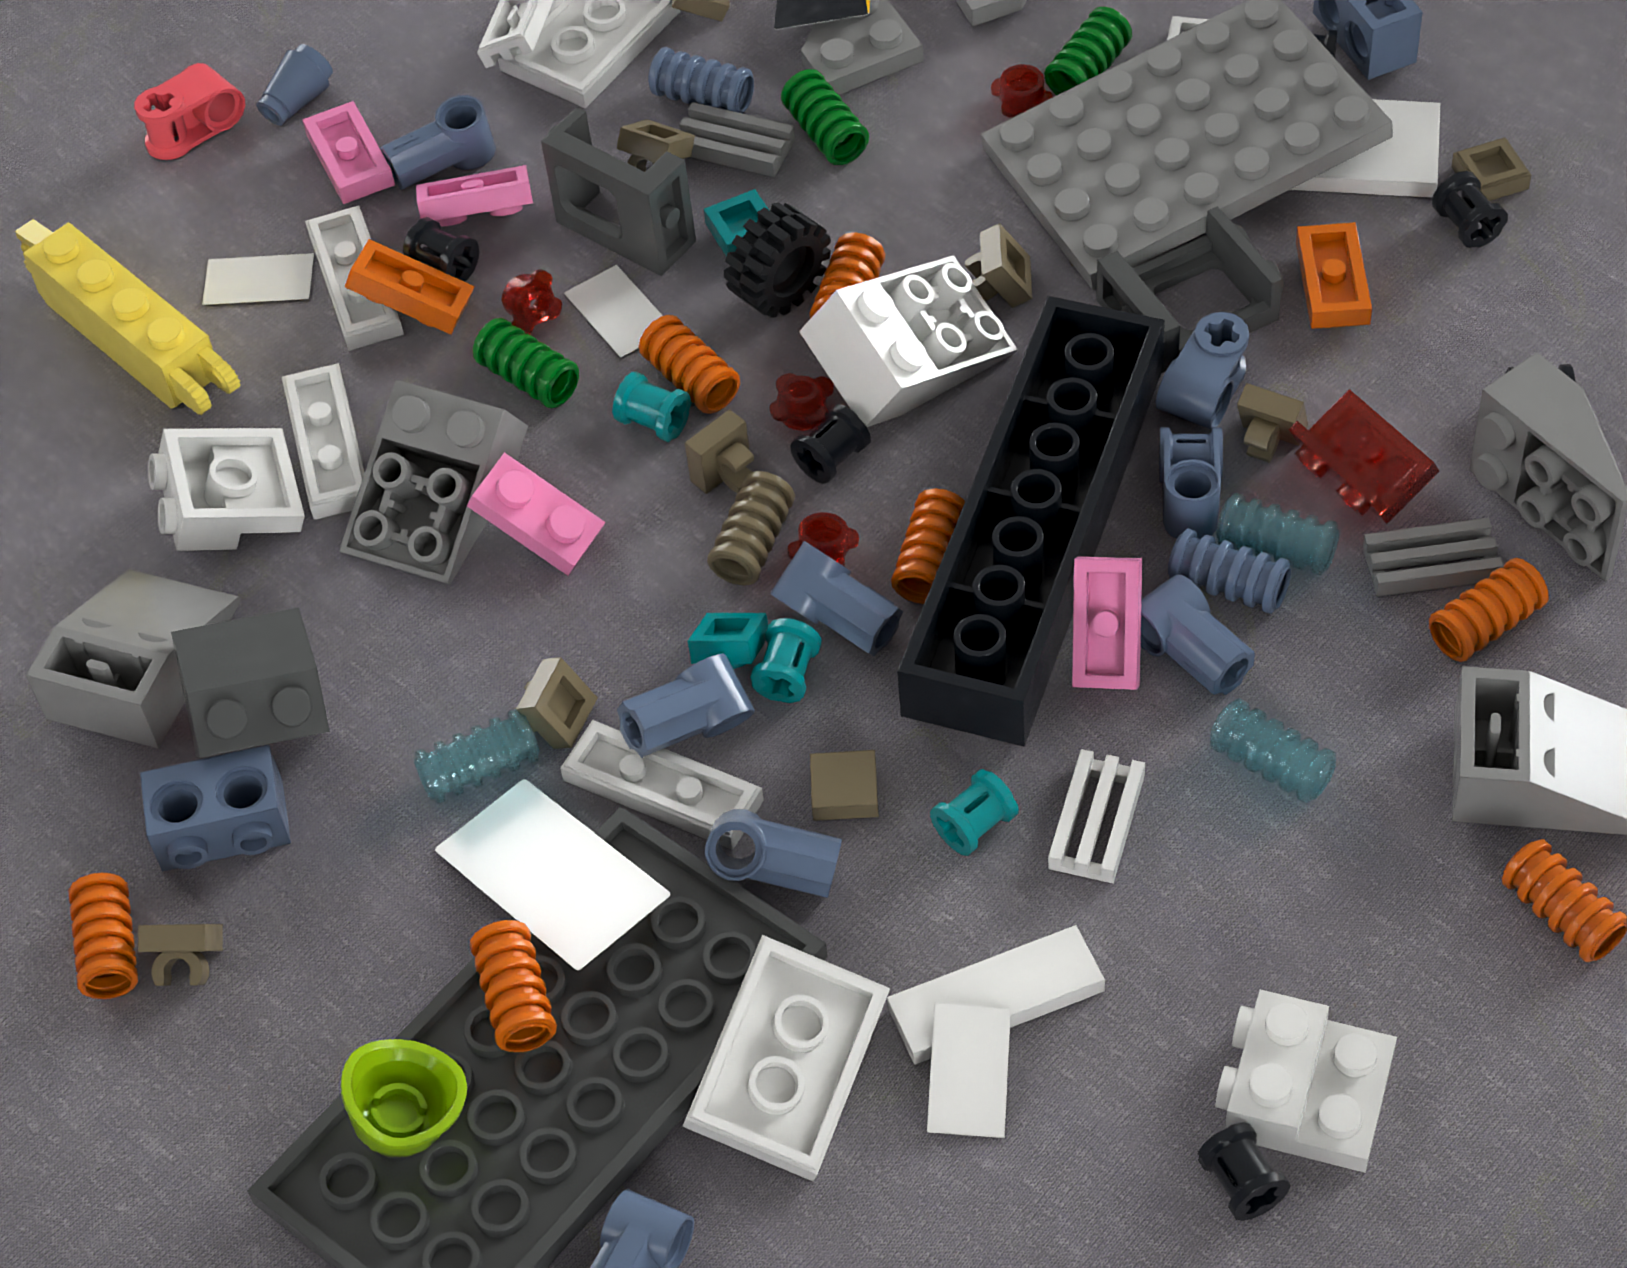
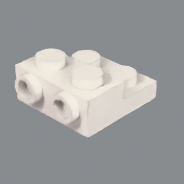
[148,428,305,551]
[1215,989,1397,1173]

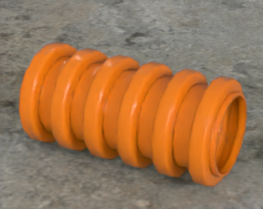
[809,232,885,319]
[639,315,740,414]
[891,488,965,604]
[1429,557,1549,662]
[1502,839,1627,963]
[68,872,138,999]
[470,920,557,1052]

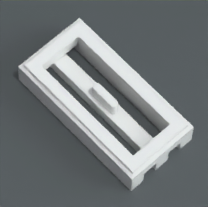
[477,0,554,68]
[1048,749,1145,884]

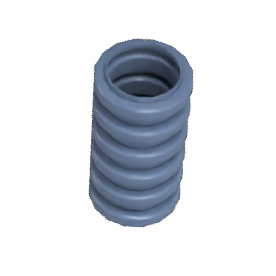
[648,47,754,114]
[1168,528,1291,614]

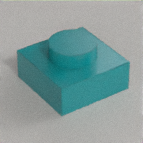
[704,189,770,256]
[687,613,768,669]

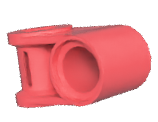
[134,63,245,160]

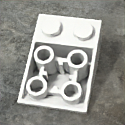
[799,255,1018,427]

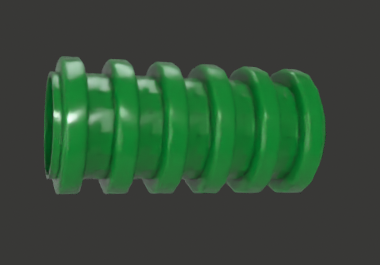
[1044,6,1133,96]
[781,69,869,165]
[473,317,579,409]

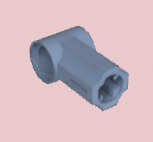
[380,95,496,190]
[770,541,904,656]
[1141,574,1255,695]
[617,653,755,758]
[705,809,842,898]
[590,1189,694,1268]

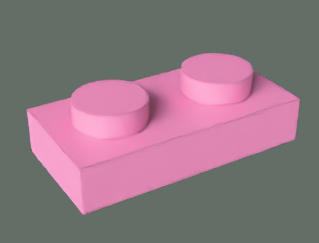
[302,101,395,205]
[416,165,533,227]
[467,452,606,576]
[1072,557,1142,690]

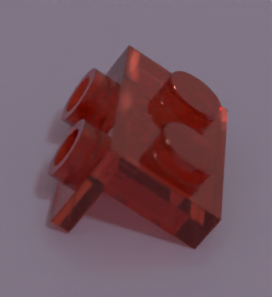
[1288,389,1440,524]

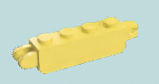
[15,219,241,415]

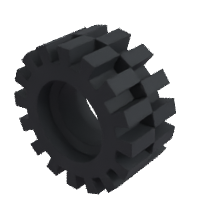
[724,202,831,318]

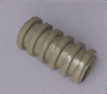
[707,471,795,586]

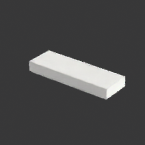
[305,205,404,351]
[282,363,365,520]
[560,720,764,850]
[887,925,1105,1065]

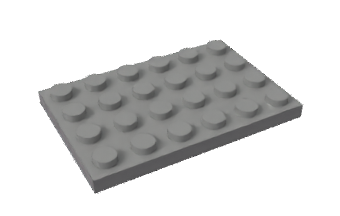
[980,0,1393,290]

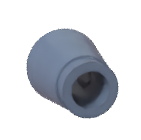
[256,44,333,126]

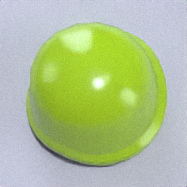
[340,1039,467,1157]

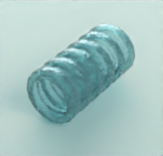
[1216,492,1340,576]
[1210,698,1336,803]
[413,709,540,804]

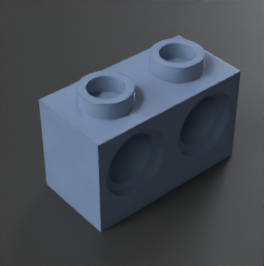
[1313,0,1423,80]
[140,745,291,872]

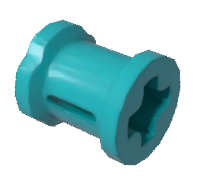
[612,372,691,442]
[750,618,822,703]
[930,769,1019,856]

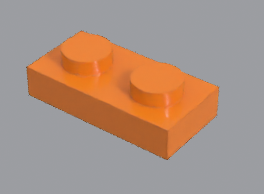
[1296,222,1372,329]
[345,239,475,335]

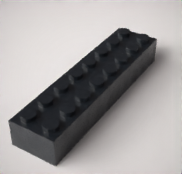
[897,296,1165,747]

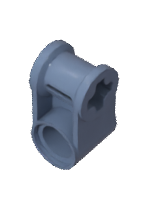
[1156,312,1249,430]
[1159,427,1223,539]

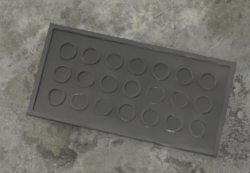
[247,806,828,1268]

